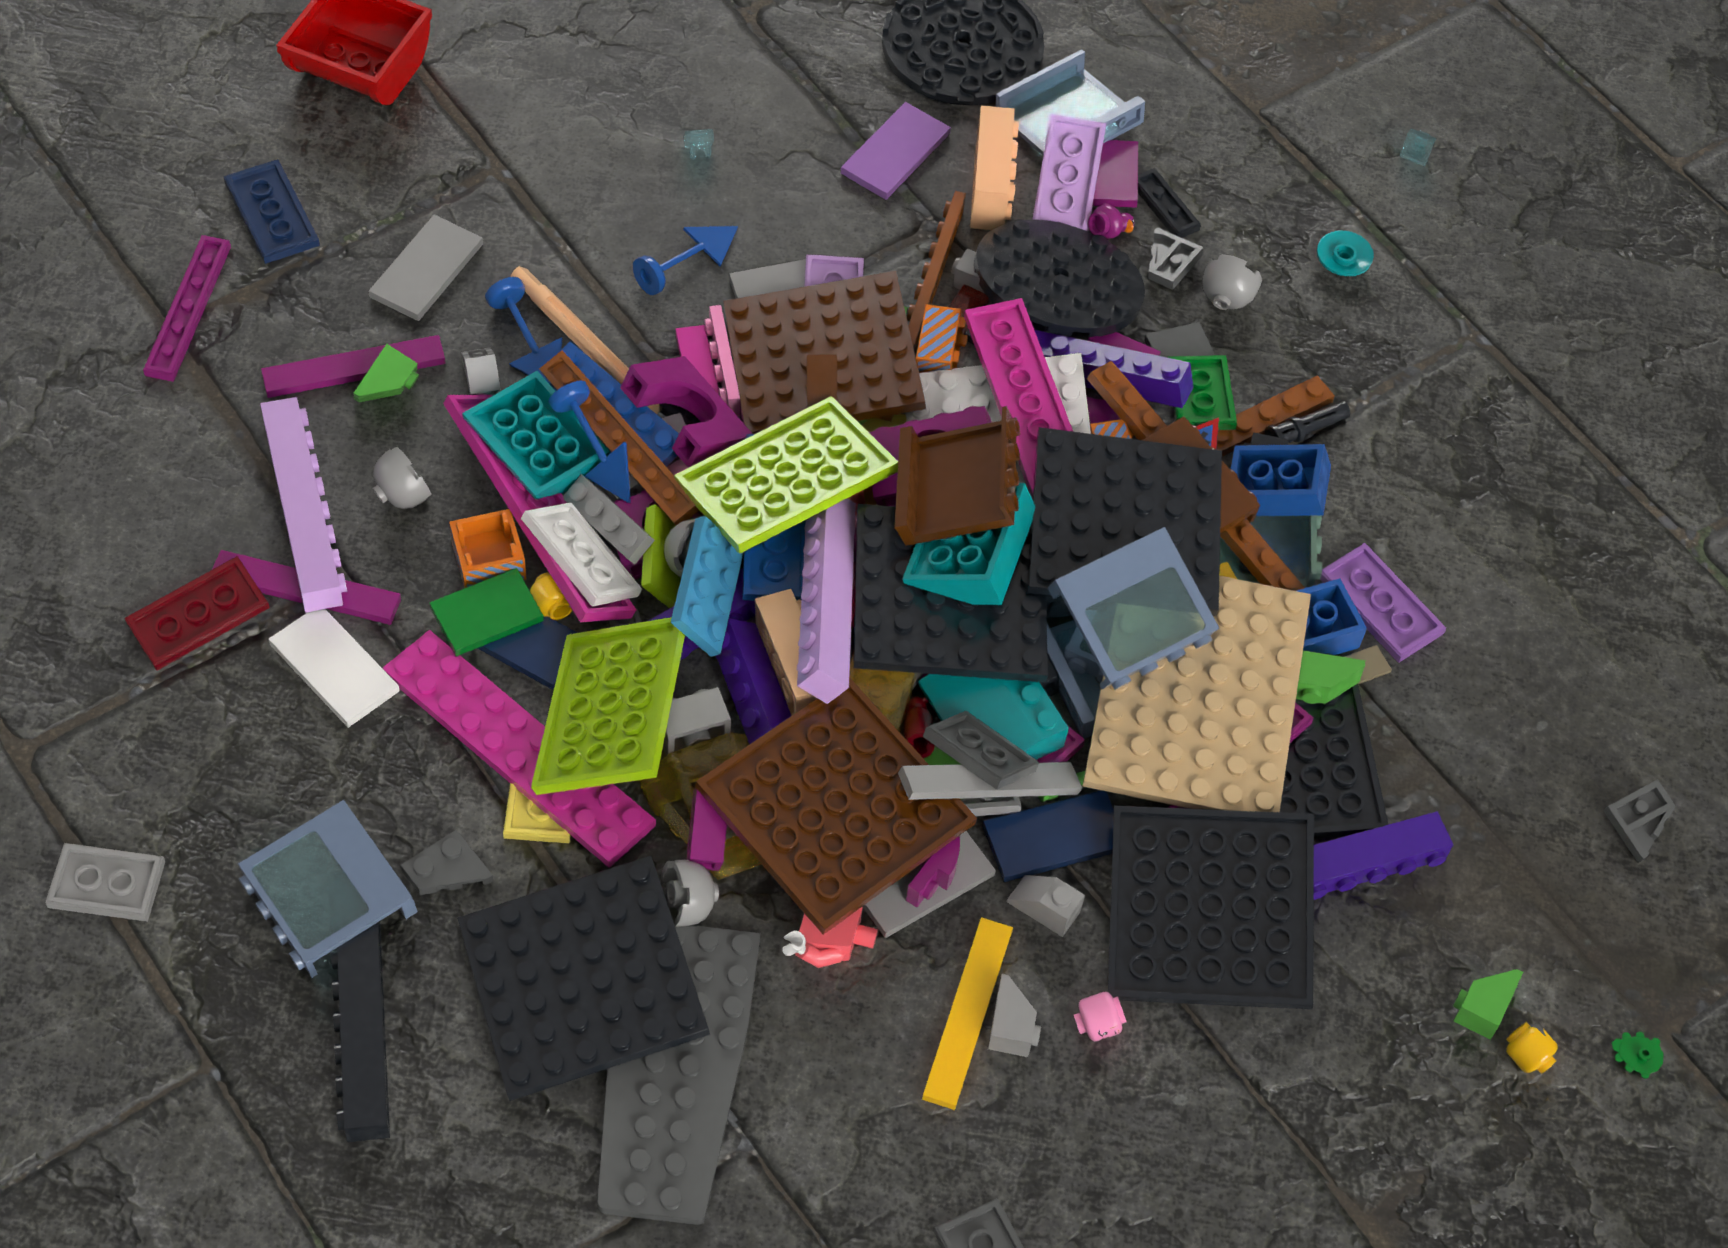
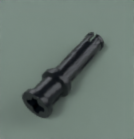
[1264,400,1350,443]

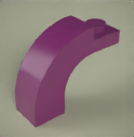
[906,836,960,908]

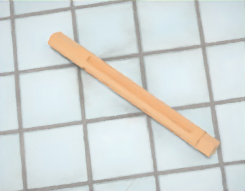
[511,266,659,414]

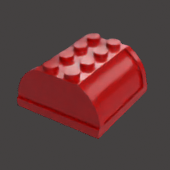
[276,0,432,105]

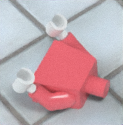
[783,907,878,968]

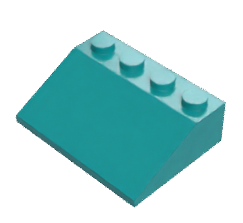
[462,371,610,499]
[902,483,1036,605]
[918,674,1069,760]

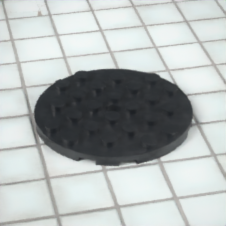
[882,0,1045,105]
[974,219,1145,337]

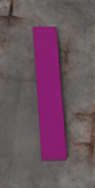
[143,235,231,382]
[261,335,446,398]
[212,550,401,625]

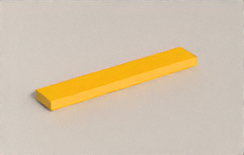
[922,917,1013,1110]

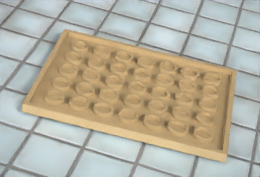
[1083,576,1311,812]

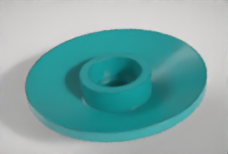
[1317,230,1374,276]

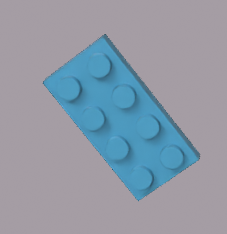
[671,516,743,657]

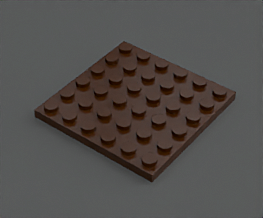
[723,271,926,434]
[695,677,977,935]

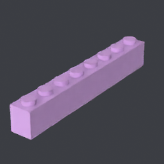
[260,397,347,613]
[797,498,856,704]

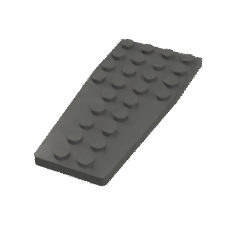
[598,923,761,1225]

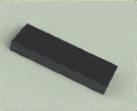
[1138,168,1201,238]

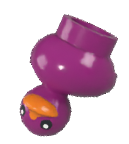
[1088,204,1135,239]

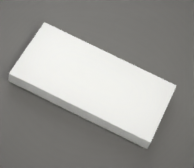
[521,503,642,607]
[269,609,400,728]

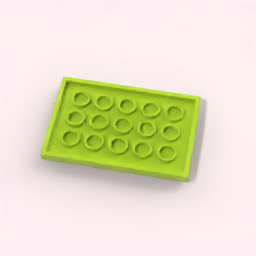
[674,396,898,554]
[531,617,685,795]

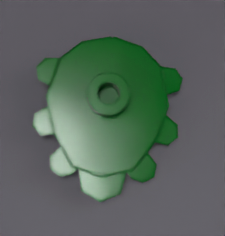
[1612,1031,1664,1079]

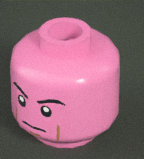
[1074,992,1126,1042]

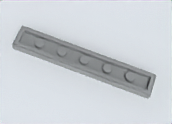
[898,762,1082,800]

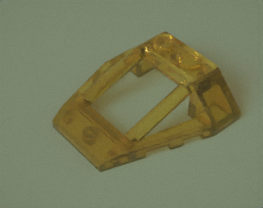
[639,732,762,880]

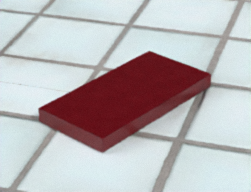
[124,556,270,671]

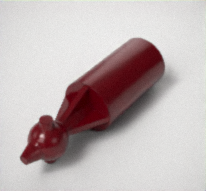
[904,696,935,758]

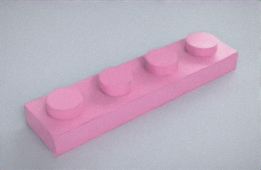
[704,305,740,416]

